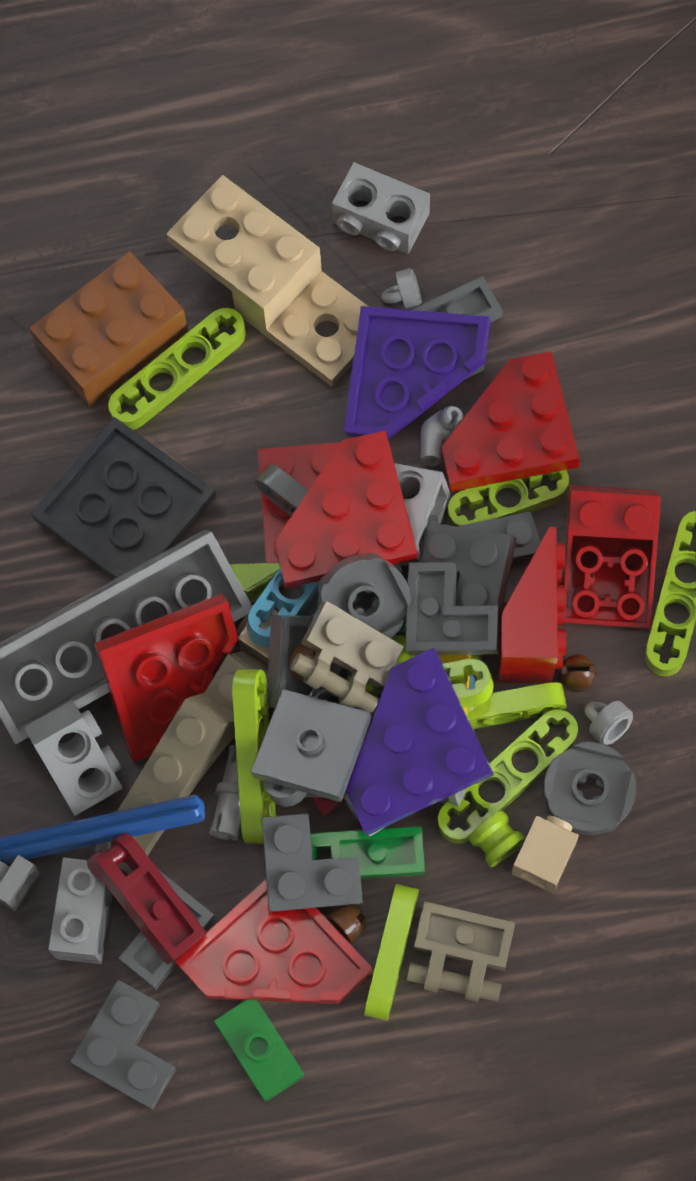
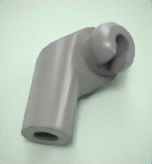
[420,406,464,467]

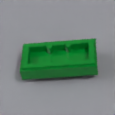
[214,1000,305,1103]

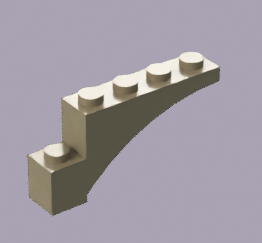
[94,650,268,874]

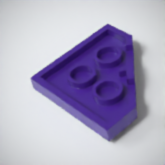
[344,306,491,440]
[346,647,494,835]

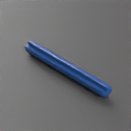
[0,795,205,864]

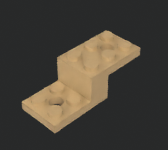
[166,175,367,387]

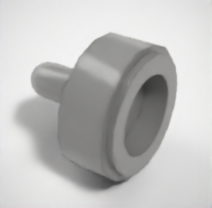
[381,268,423,310]
[584,701,633,745]

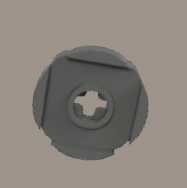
[318,553,411,638]
[543,742,636,835]

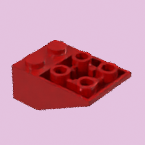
[562,484,661,629]
[498,527,566,683]

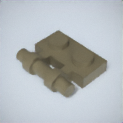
[290,601,404,714]
[406,901,515,1002]

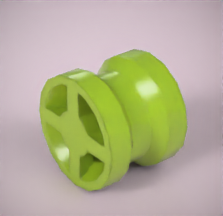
[468,810,526,868]

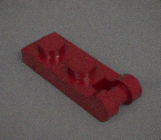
[87,833,207,965]

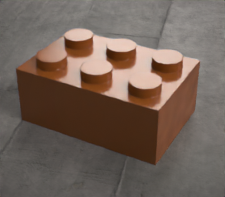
[29,251,188,408]

